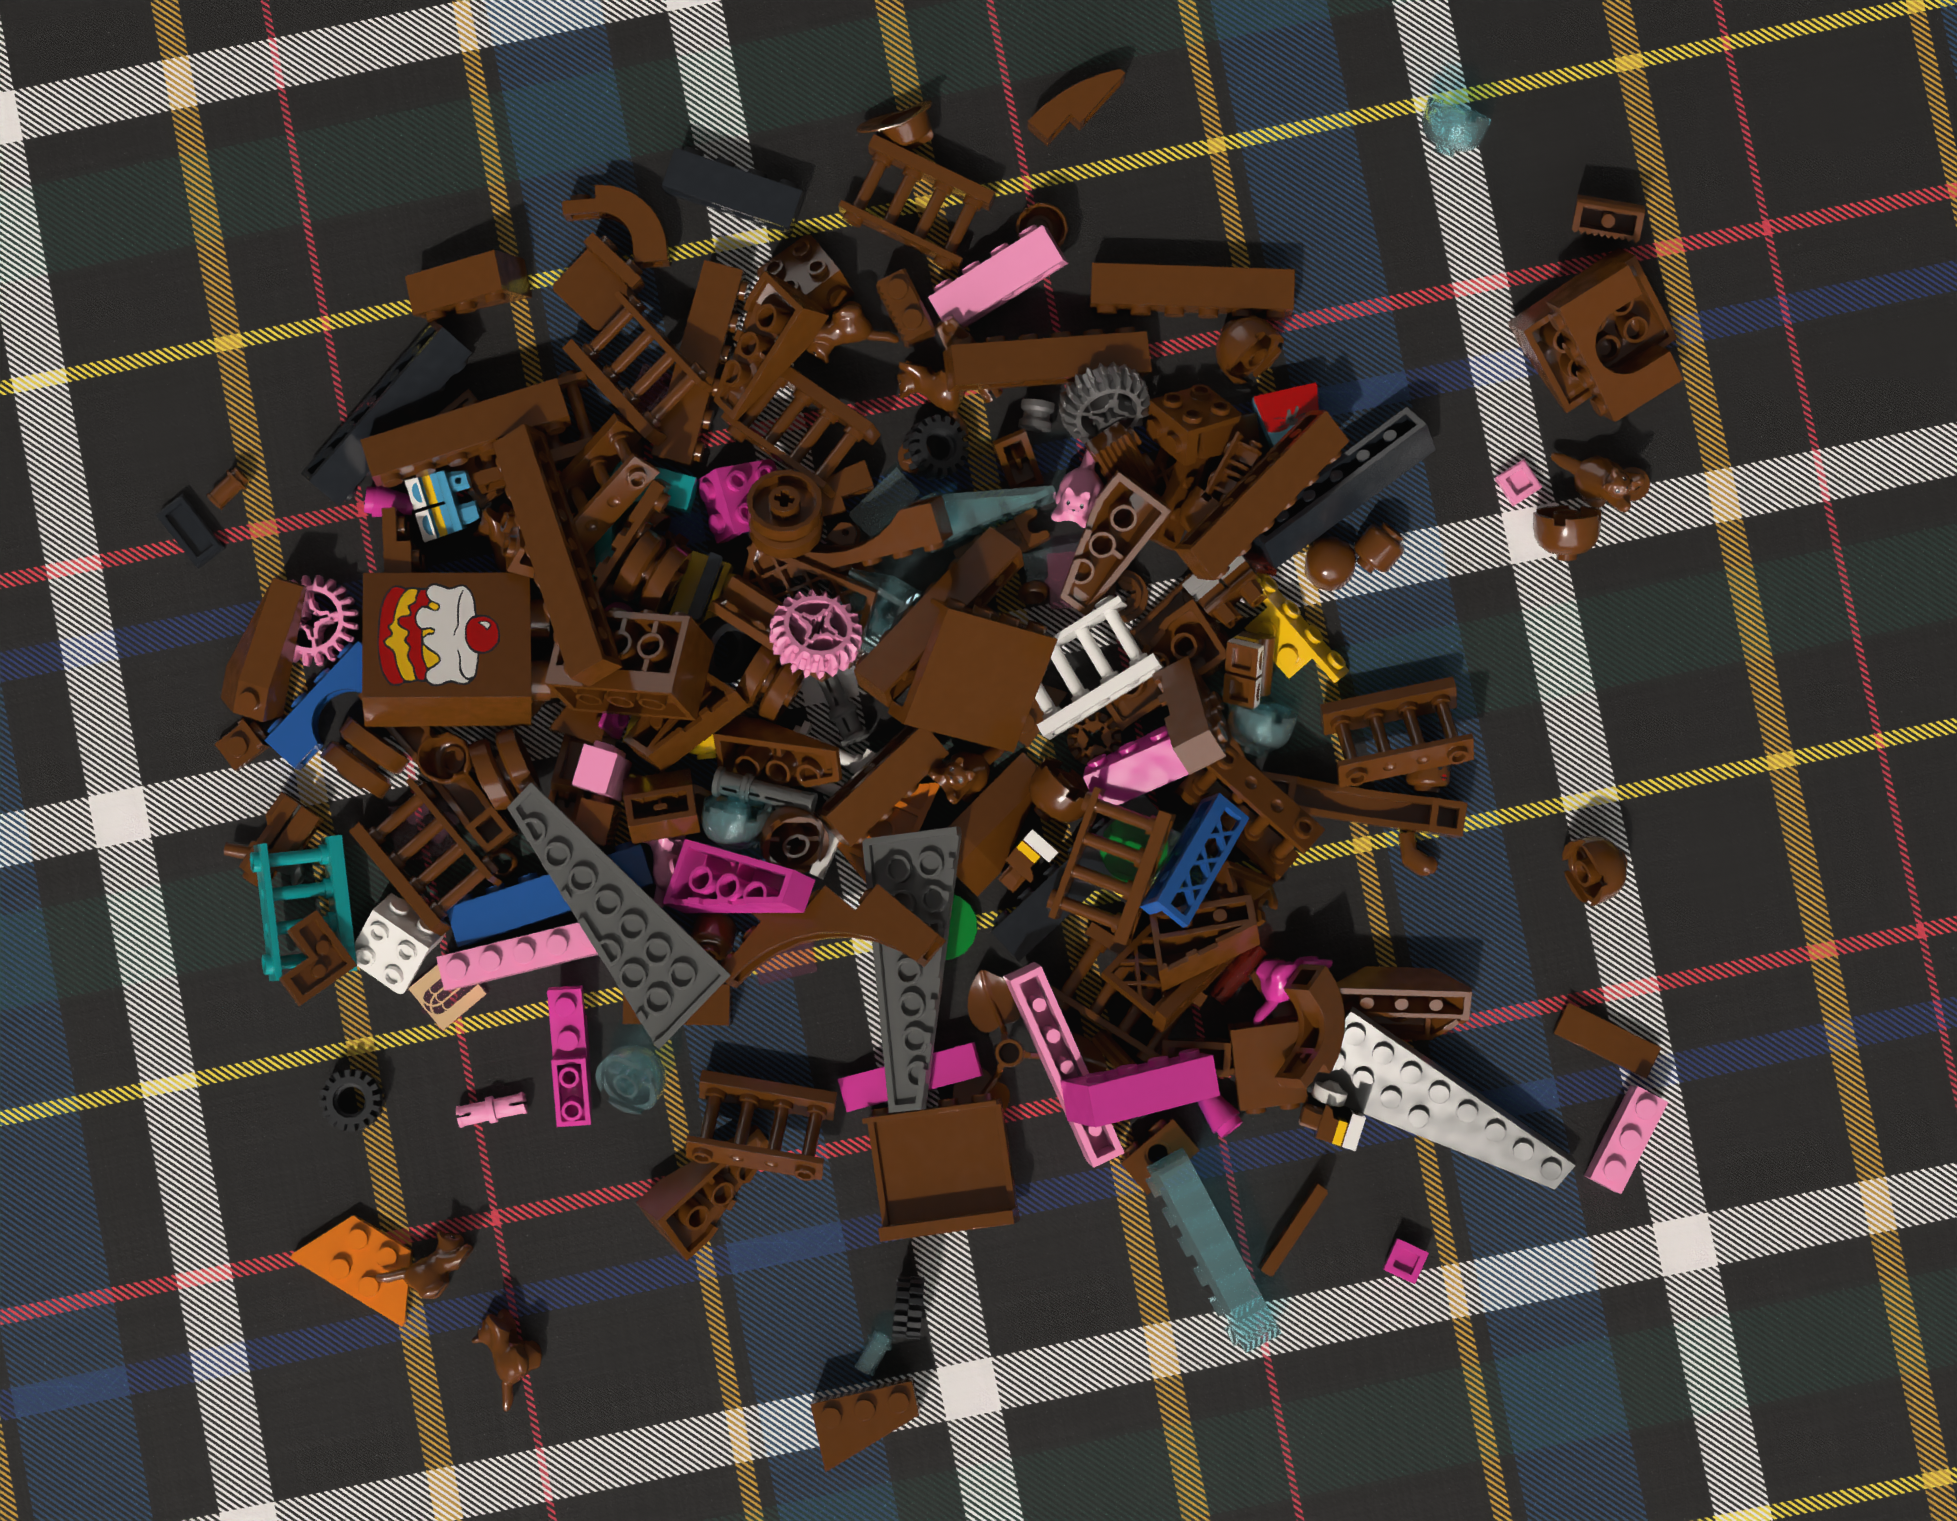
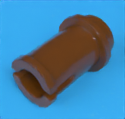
[206,467,250,510]

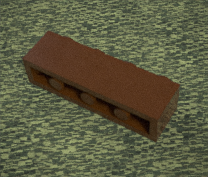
[814,725,949,847]

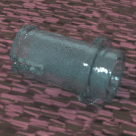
[854,1330,893,1376]

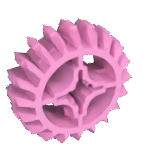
[291,575,359,667]
[769,589,863,680]

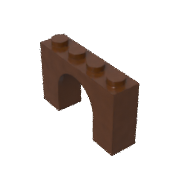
[1546,259,1683,422]

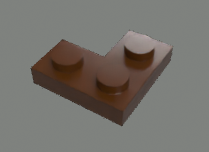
[279,910,357,1006]

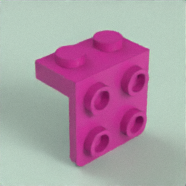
[698,459,777,544]

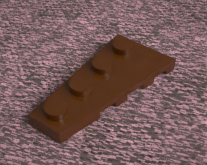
[592,478,672,602]

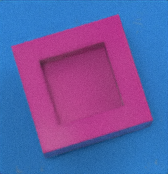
[1382,1238,1429,1284]

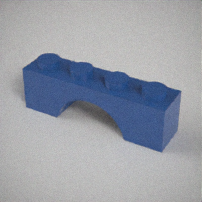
[264,641,362,770]

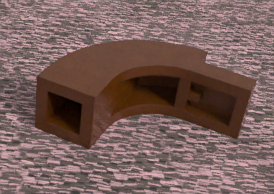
[562,185,671,269]
[1275,964,1345,1089]

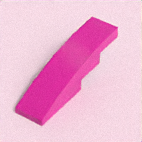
[838,1042,983,1112]

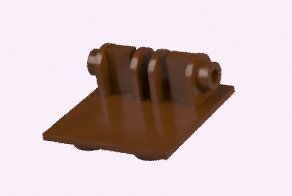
[1205,431,1263,502]

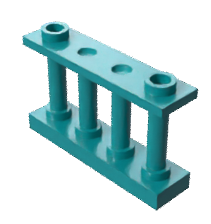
[250,835,358,981]

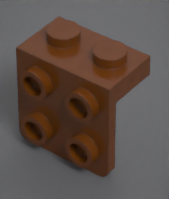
[553,232,645,332]
[757,234,854,314]
[1146,384,1241,466]

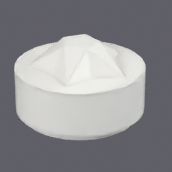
[1311,1080,1348,1107]

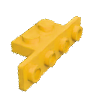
[1245,570,1349,683]

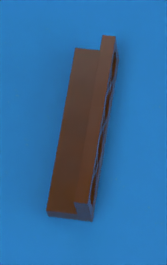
[1149,447,1213,551]
[708,574,832,682]

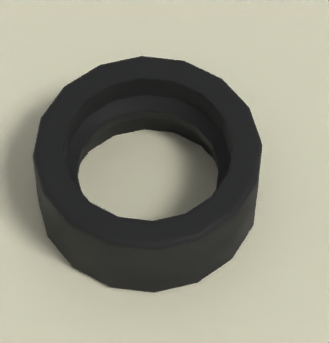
[699,616,754,684]

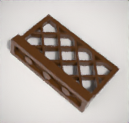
[742,542,879,669]
[1101,890,1236,1034]

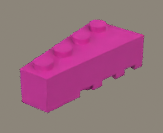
[662,839,815,913]
[1060,1048,1220,1128]

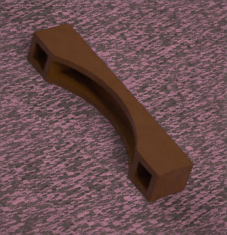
[747,495,953,588]
[358,692,519,855]
[1262,772,1467,838]

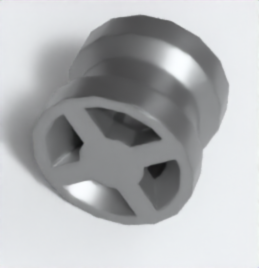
[1018,399,1055,432]

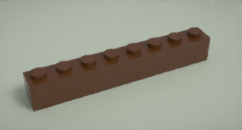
[493,424,623,686]

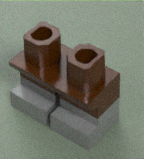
[1182,555,1267,629]

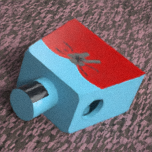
[1251,382,1319,450]

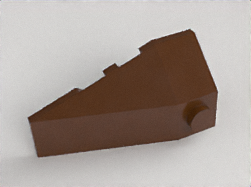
[948,752,1038,897]

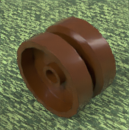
[747,470,823,559]
[612,529,692,614]
[735,645,805,724]
[321,716,411,799]
[468,726,543,812]

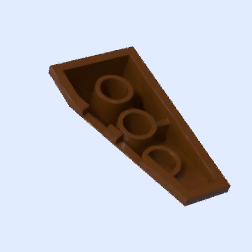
[714,270,829,421]
[1059,470,1171,616]
[221,577,307,722]
[1105,599,1230,731]
[713,716,842,788]
[636,1125,769,1261]

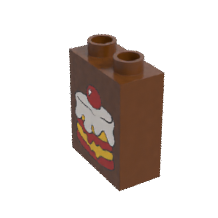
[362,573,550,727]

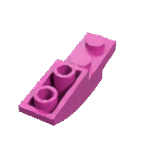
[547,985,592,1127]

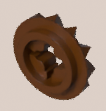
[1101,569,1148,623]
[1067,712,1121,765]

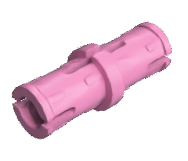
[456,1092,528,1128]

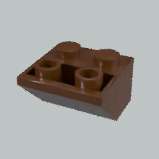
[623,768,701,844]

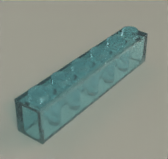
[1146,1148,1282,1353]

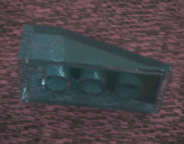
[918,485,1056,554]

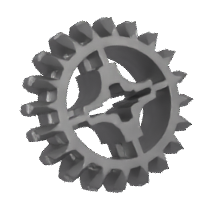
[1058,362,1150,444]

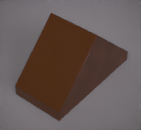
[993,428,1044,489]

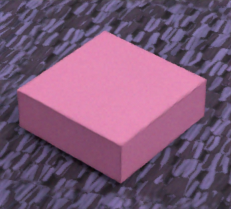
[1495,459,1542,506]

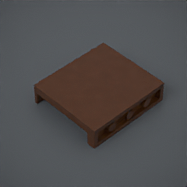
[888,596,1058,753]
[862,1093,1020,1242]

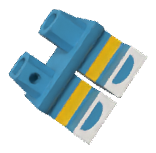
[405,470,482,542]

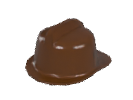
[856,100,933,150]

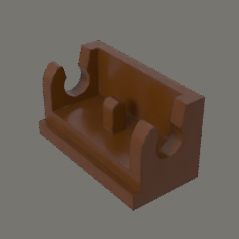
[1208,860,1278,926]

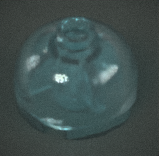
[1422,97,1492,157]
[1228,698,1298,756]
[702,795,771,854]
[595,1044,666,1115]

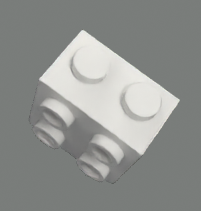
[355,893,446,994]

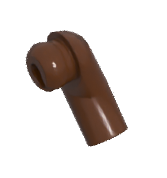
[1398,832,1438,876]

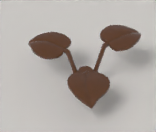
[952,970,1107,1111]

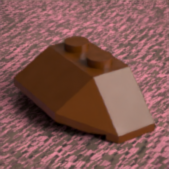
[1336,966,1472,1040]

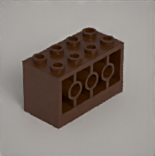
[544,607,714,721]

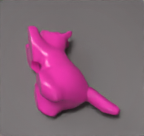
[1253,956,1333,1026]

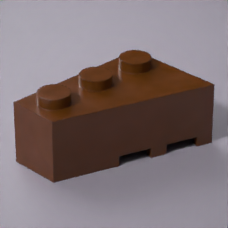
[405,250,532,322]
[1149,894,1260,991]

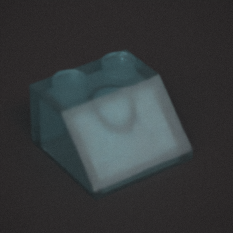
[840,569,923,653]

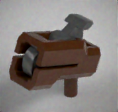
[224,792,325,887]

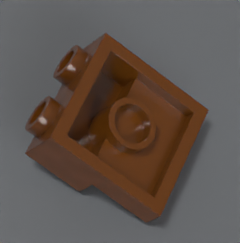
[382,507,428,573]

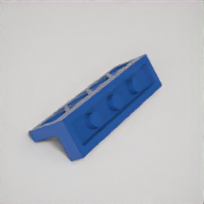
[1140,793,1249,928]

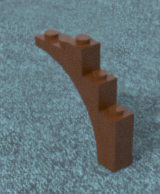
[721,884,946,988]

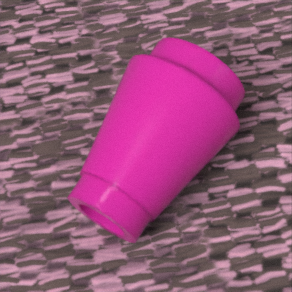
[364,486,413,517]
[1197,1095,1243,1138]

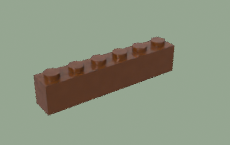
[651,260,750,469]
[1090,263,1295,321]
[943,327,1152,392]
[360,378,572,487]
[1174,410,1349,580]
[854,526,1024,708]

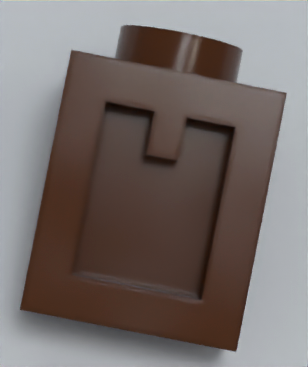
[215,718,270,772]

